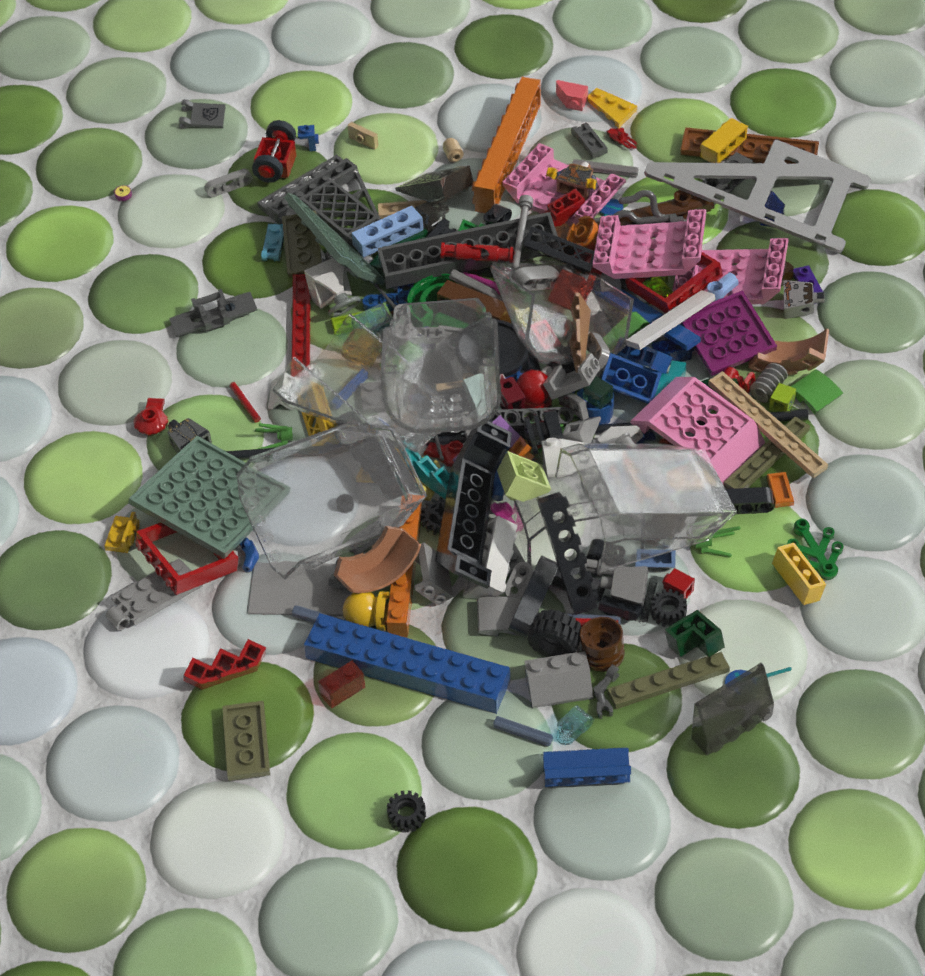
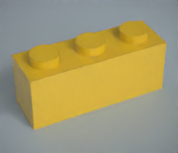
[700,118,748,163]
[772,543,826,605]

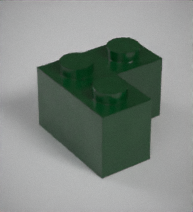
[665,610,725,657]

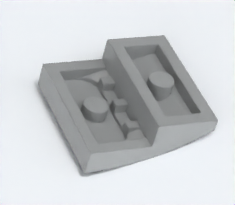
[477,597,520,637]

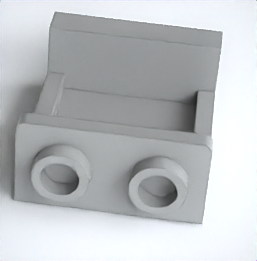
[543,353,600,400]
[414,542,453,605]

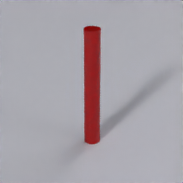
[229,382,261,423]

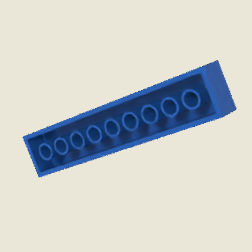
[304,613,510,714]

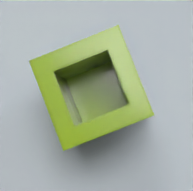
[769,383,796,412]

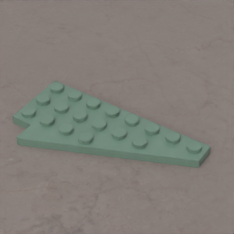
[284,193,385,285]

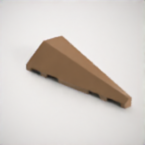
[569,292,591,373]

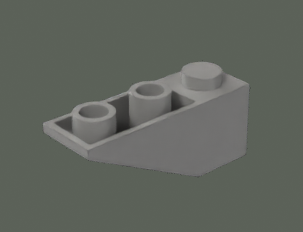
[563,416,601,443]

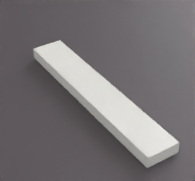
[626,290,716,350]

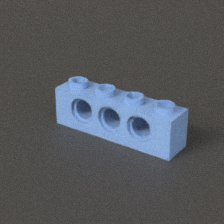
[352,206,423,258]

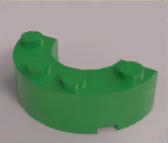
[407,274,463,327]

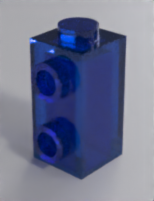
[651,339,694,365]

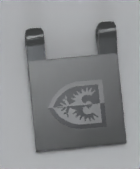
[179,99,226,129]

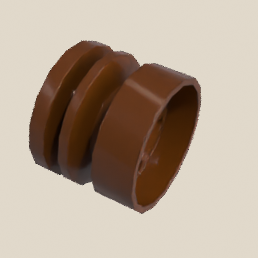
[580,616,625,672]

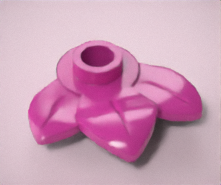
[490,501,517,532]

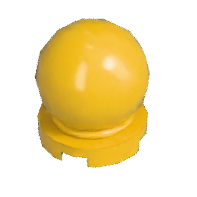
[342,591,390,631]

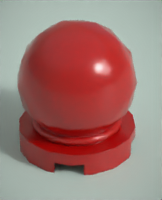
[517,370,552,409]

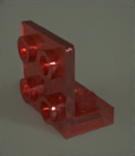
[548,269,596,311]

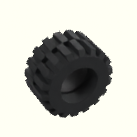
[527,609,582,657]

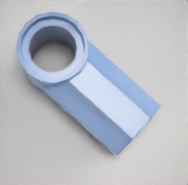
[707,272,739,302]

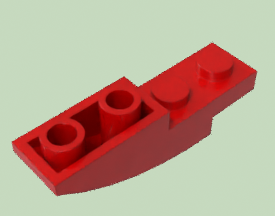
[541,189,585,227]

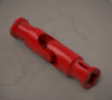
[441,242,513,263]

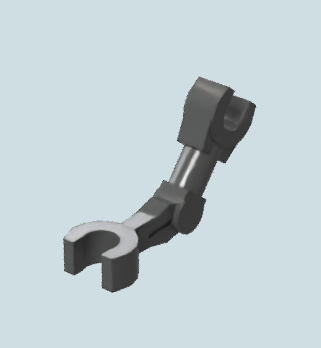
[594,664,620,719]

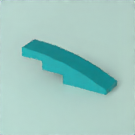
[396,444,450,499]

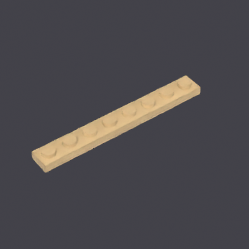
[708,371,828,479]

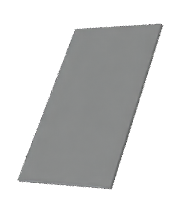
[248,562,353,616]

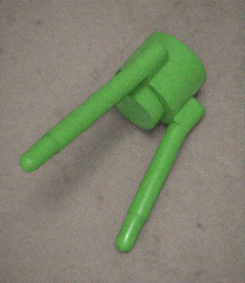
[255,423,293,449]
[696,526,741,557]

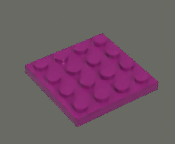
[680,290,777,376]

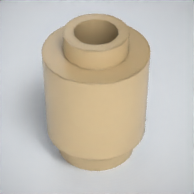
[443,138,463,162]

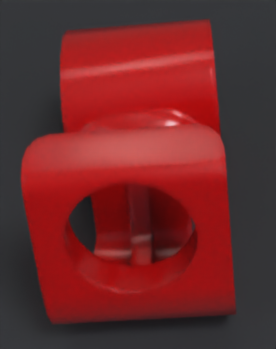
[723,367,755,394]

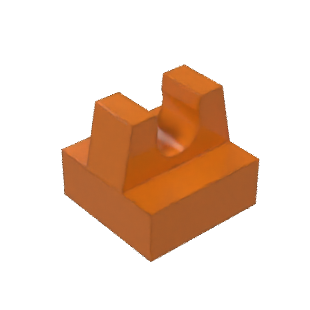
[508,436,534,460]

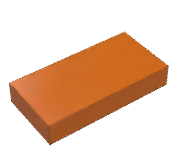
[766,472,794,508]

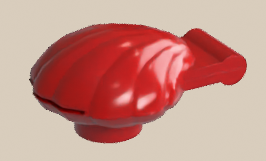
[133,398,168,436]
[424,441,463,467]

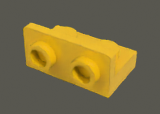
[104,512,140,553]

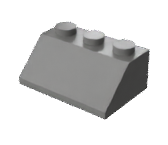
[525,651,593,708]

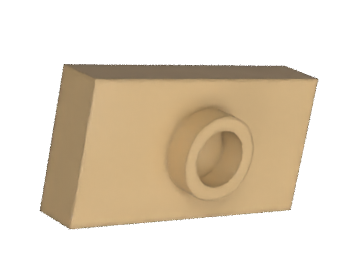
[348,122,378,150]

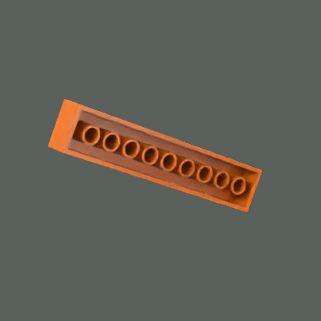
[472,77,541,213]

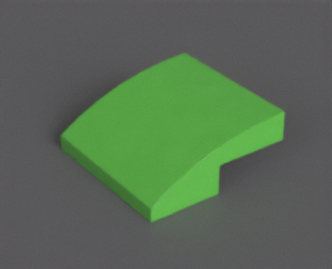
[791,369,843,414]

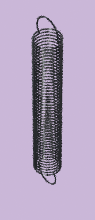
[639,578,657,625]

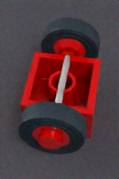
[252,120,296,183]

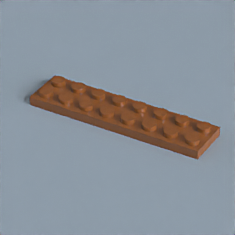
[681,127,819,164]

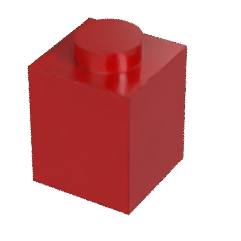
[662,568,695,600]

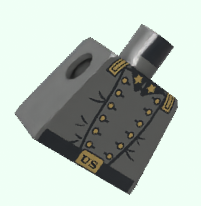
[167,418,212,454]

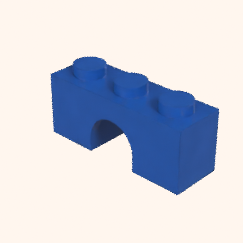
[615,337,672,374]

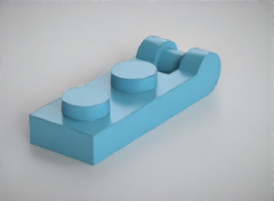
[261,224,284,261]

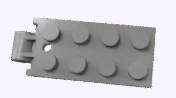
[106,558,203,631]

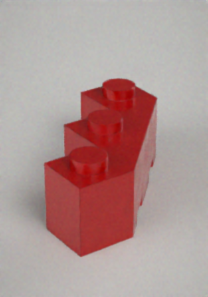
[183,639,266,690]

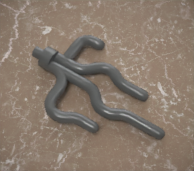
[593,190,684,250]

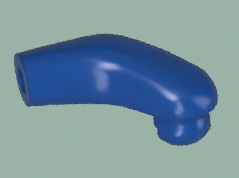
[240,538,259,572]

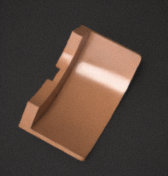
[748,328,829,375]
[334,526,421,593]

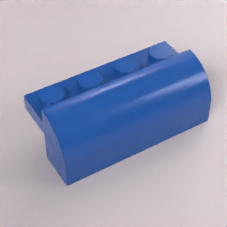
[543,747,631,787]

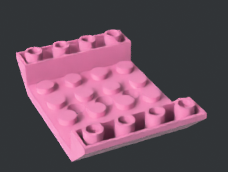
[503,143,626,226]
[593,209,706,279]
[673,238,789,304]
[630,377,765,489]

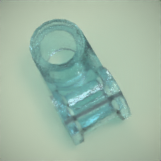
[556,705,594,745]

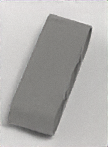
[513,265,564,292]

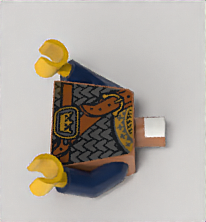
[545,162,598,200]

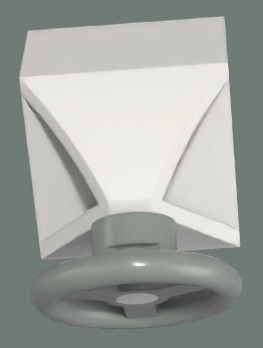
[304,258,361,317]

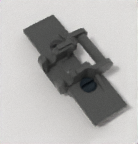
[169,289,257,337]

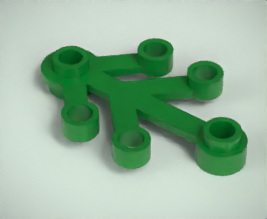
[787,518,844,580]

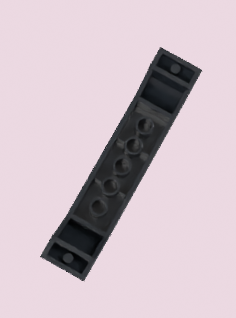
[435,417,512,589]

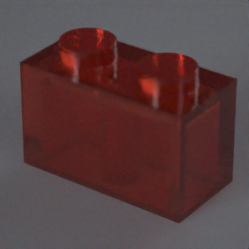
[318,661,366,708]

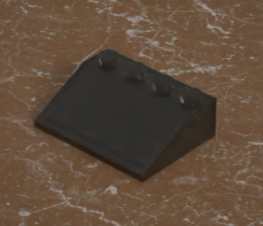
[395,165,474,204]
[691,663,774,755]

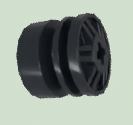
[524,409,564,455]

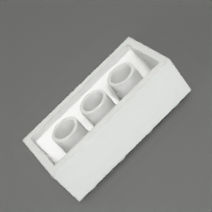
[463,516,517,599]

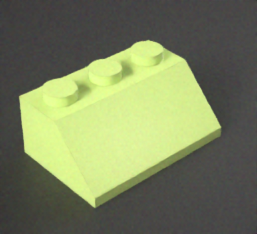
[497,451,551,502]

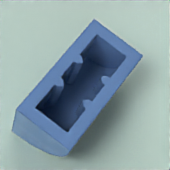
[635,547,676,568]

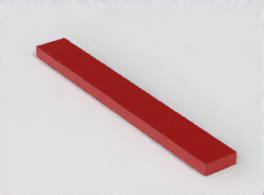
[291,274,311,383]

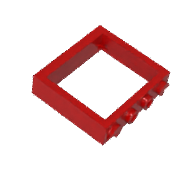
[625,251,723,313]
[135,522,238,595]

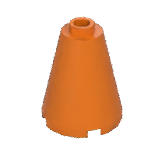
[567,216,599,251]

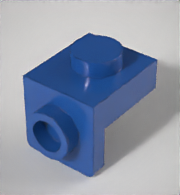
[298,125,319,151]

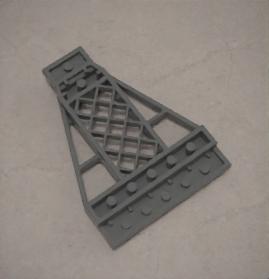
[257,155,381,256]

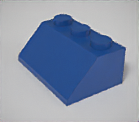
[599,353,662,404]

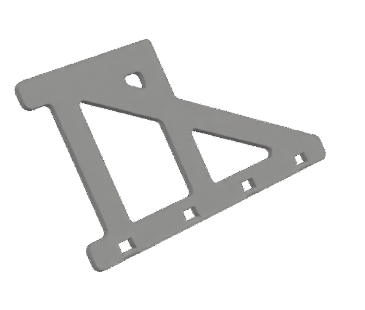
[644,140,871,253]

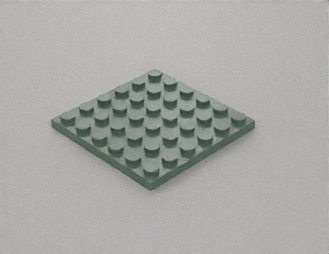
[128,436,291,559]

